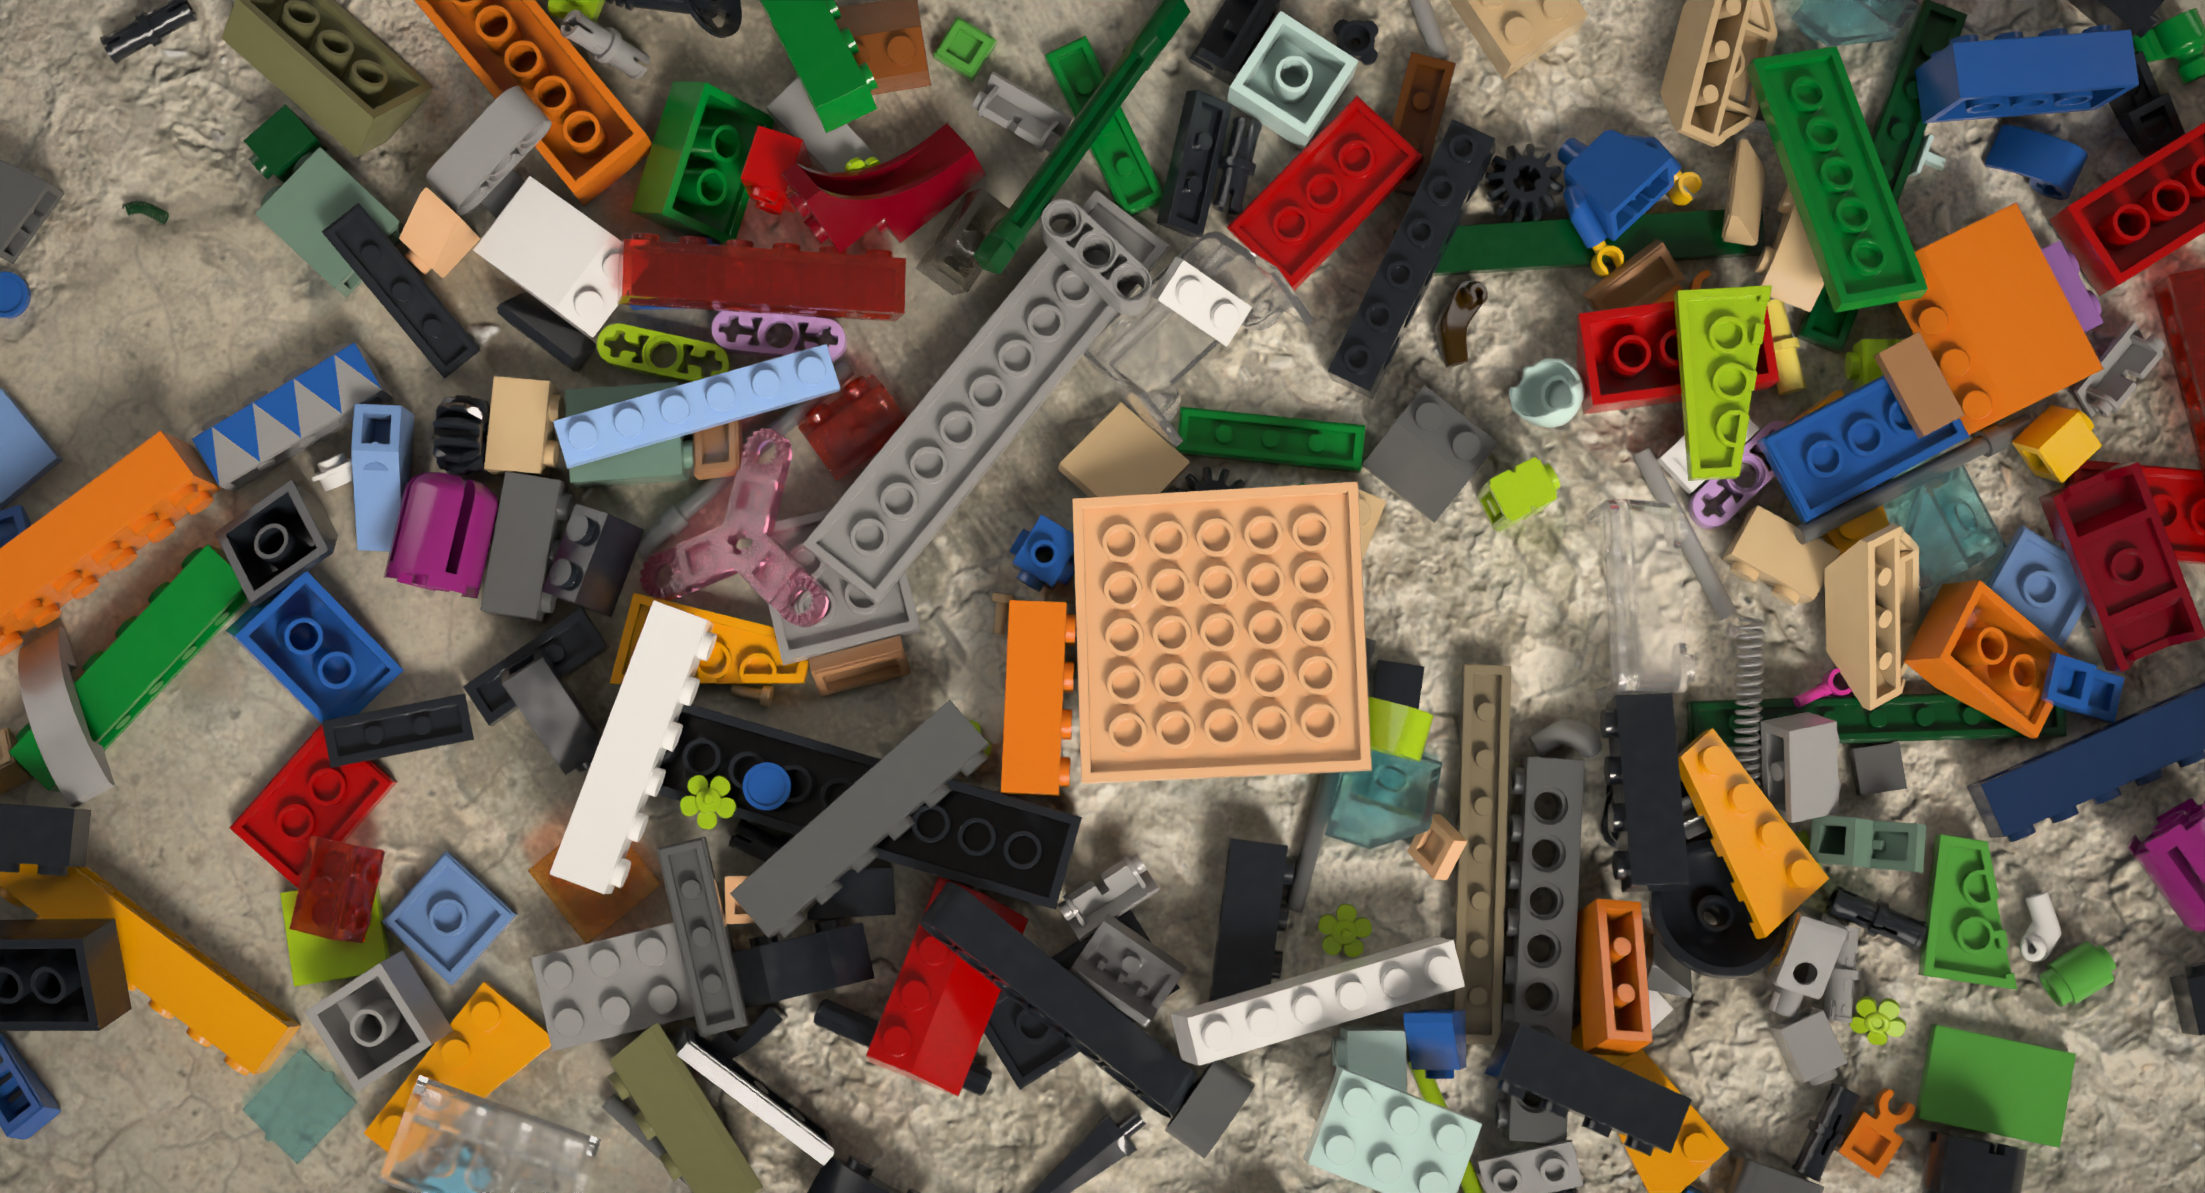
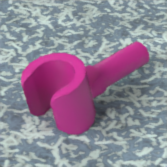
[1793,668,1852,708]

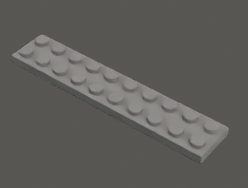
[803,190,1169,606]

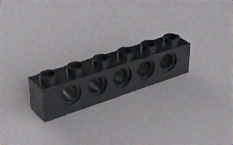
[1327,119,1496,399]

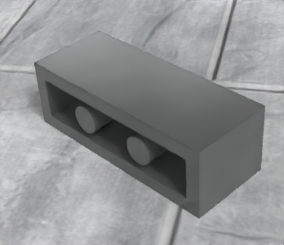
[480,471,574,623]

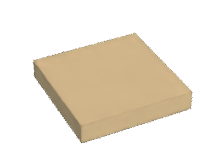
[1058,402,1190,497]

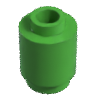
[2039,941,2116,1007]

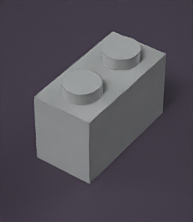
[1761,712,1841,823]

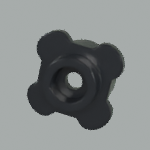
[1333,19,1379,66]

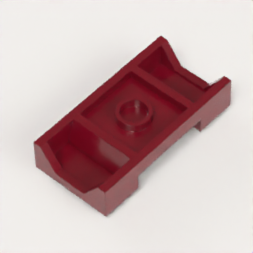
[2038,461,2205,672]

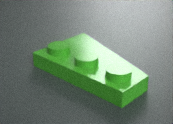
[1918,834,2017,990]

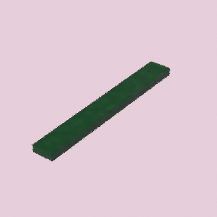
[1796,0,1968,354]
[1393,209,1765,276]
[1686,693,2067,747]

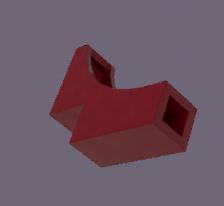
[781,123,987,253]

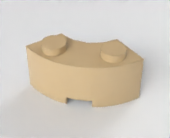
[1755,186,1824,312]

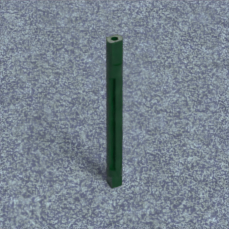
[973,0,1191,275]

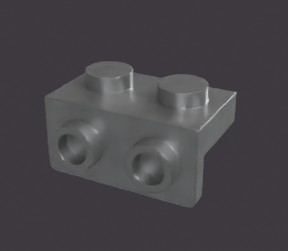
[1069,914,1187,1027]

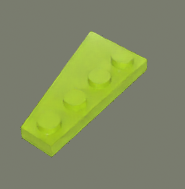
[1674,285,1772,481]

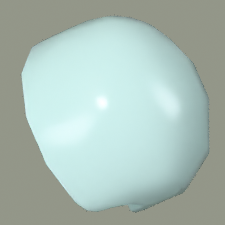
[1509,358,1585,428]

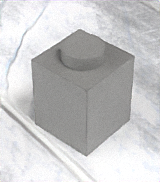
[1769,1008,1848,1086]

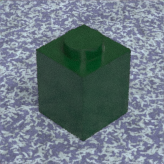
[243,104,328,183]

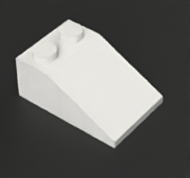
[473,176,649,338]

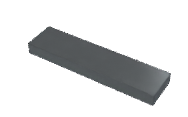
[657,837,749,1037]

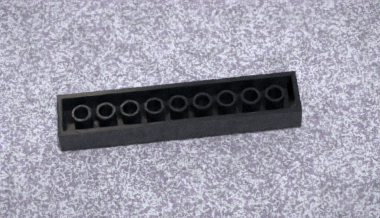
[658,704,1082,910]

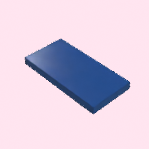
[1757,375,1970,524]

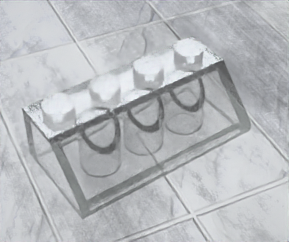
[377,1075,601,1193]

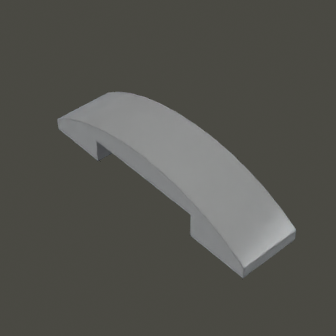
[18,626,115,808]

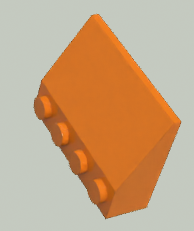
[1897,202,2104,435]

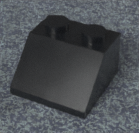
[215,479,338,607]

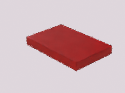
[229,724,397,890]

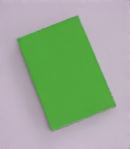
[1915,1024,2076,1148]

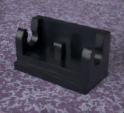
[1189,0,1281,86]

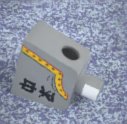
[1763,905,1848,1018]

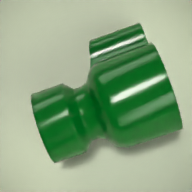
[2132,8,2205,85]

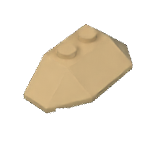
[1660,0,1778,147]
[1824,523,1919,711]

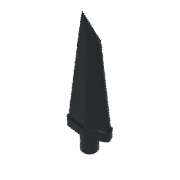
[1031,1109,1147,1193]

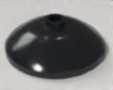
[1649,839,1790,979]

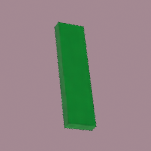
[1044,35,1163,217]
[1176,406,1365,473]

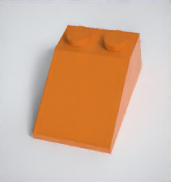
[1903,580,2073,738]

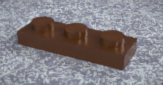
[1391,52,1456,197]

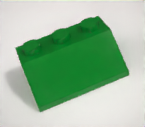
[630,81,774,247]

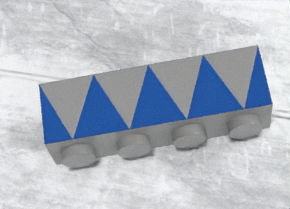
[192,342,394,493]

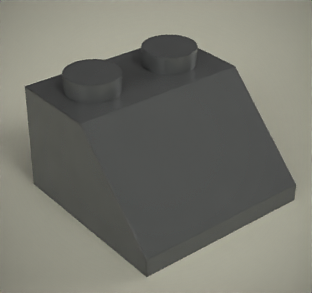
[1362,385,1499,523]

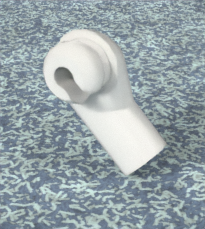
[2019,892,2061,962]

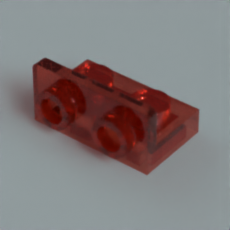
[798,374,906,481]
[289,835,385,943]

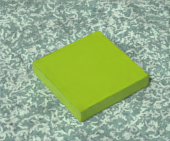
[280,877,390,987]

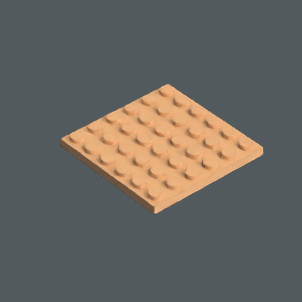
[1072,482,1372,784]

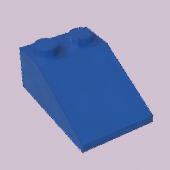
[225,571,404,724]

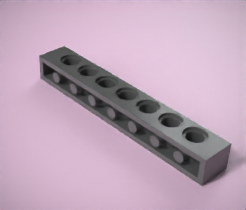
[1495,757,1585,1143]

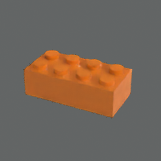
[1001,600,1076,797]

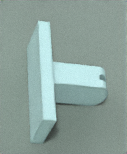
[1909,134,1946,177]

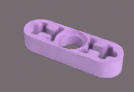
[711,308,847,363]
[1688,421,1788,529]

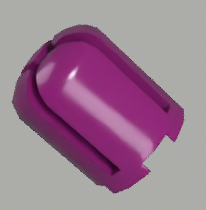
[383,472,499,599]
[2127,798,2205,932]

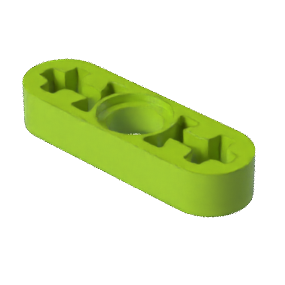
[597,323,732,383]

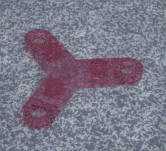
[640,428,829,627]

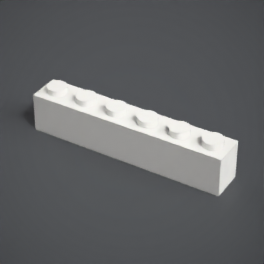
[549,600,717,894]
[1170,937,1465,1066]

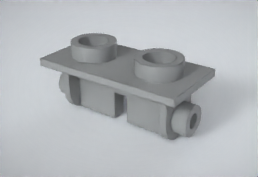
[972,72,1073,153]
[2074,320,2165,418]
[1057,854,1160,942]
[1478,1140,1583,1193]

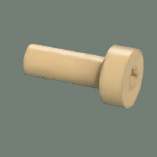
[991,592,1013,634]
[731,684,774,707]

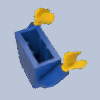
[1558,130,1702,278]

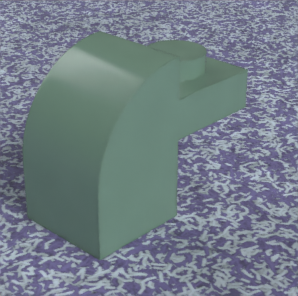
[1810,815,1927,873]

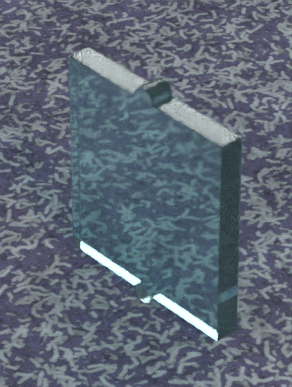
[242,1048,358,1164]

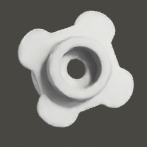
[311,453,353,492]

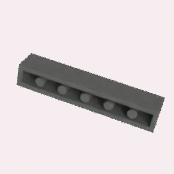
[730,700,990,938]

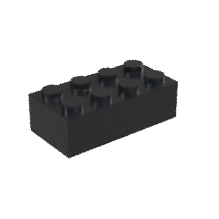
[0,918,132,1031]

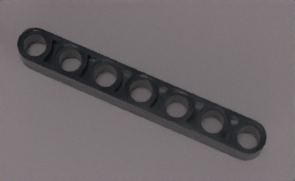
[919,882,1200,1119]

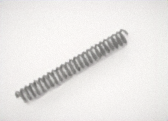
[1733,616,1766,786]

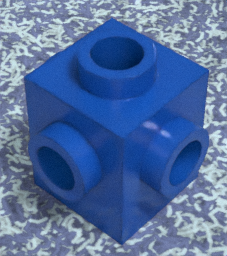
[1010,514,1075,592]

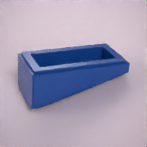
[0,1033,61,1140]

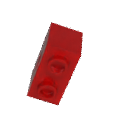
[740,125,812,216]

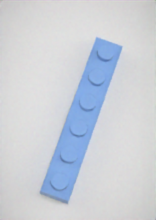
[553,344,840,469]

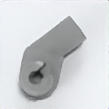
[1529,718,1602,758]

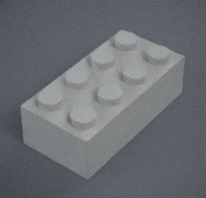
[531,911,734,1052]

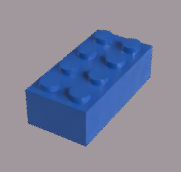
[1915,25,2139,124]

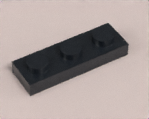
[1157,89,1232,238]
[463,608,610,726]
[322,693,474,768]

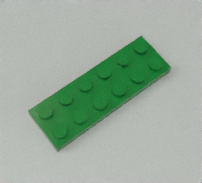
[1746,46,1928,313]

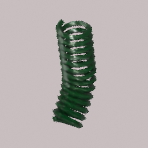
[122,200,169,224]

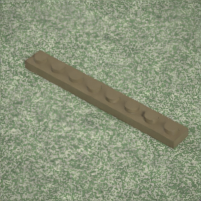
[1452,664,1511,1045]

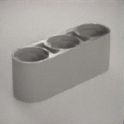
[426,86,552,215]
[1041,199,1152,316]

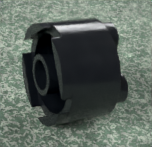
[1920,1131,2028,1193]

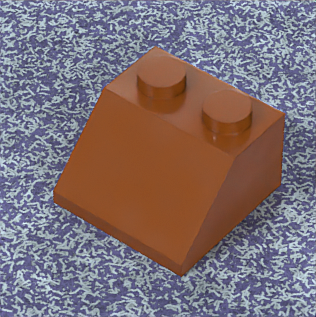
[835,0,931,95]

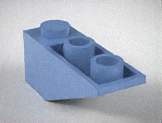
[351,404,415,552]

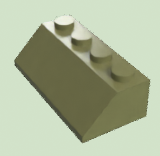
[221,0,434,157]
[607,1022,763,1193]

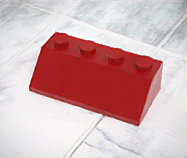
[1577,301,1779,415]
[866,877,1029,1097]

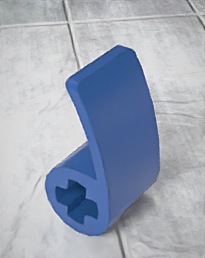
[1984,125,2088,200]

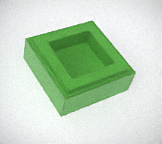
[933,16,997,82]

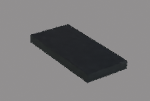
[984,909,1180,1090]

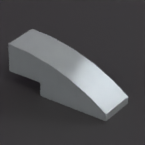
[766,77,882,173]

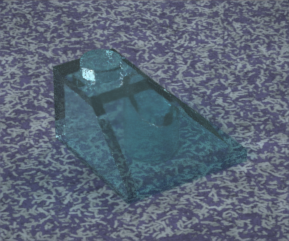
[1791,0,1920,46]
[1904,465,2007,591]
[1325,750,1443,849]

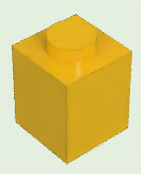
[2012,405,2102,483]

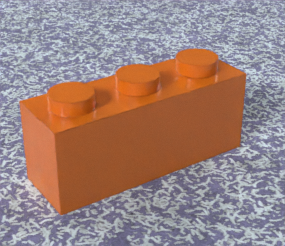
[1576,899,1653,1056]

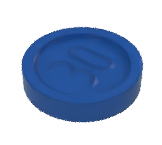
[0,272,31,319]
[743,762,791,811]

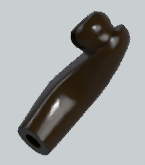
[1435,281,1488,368]

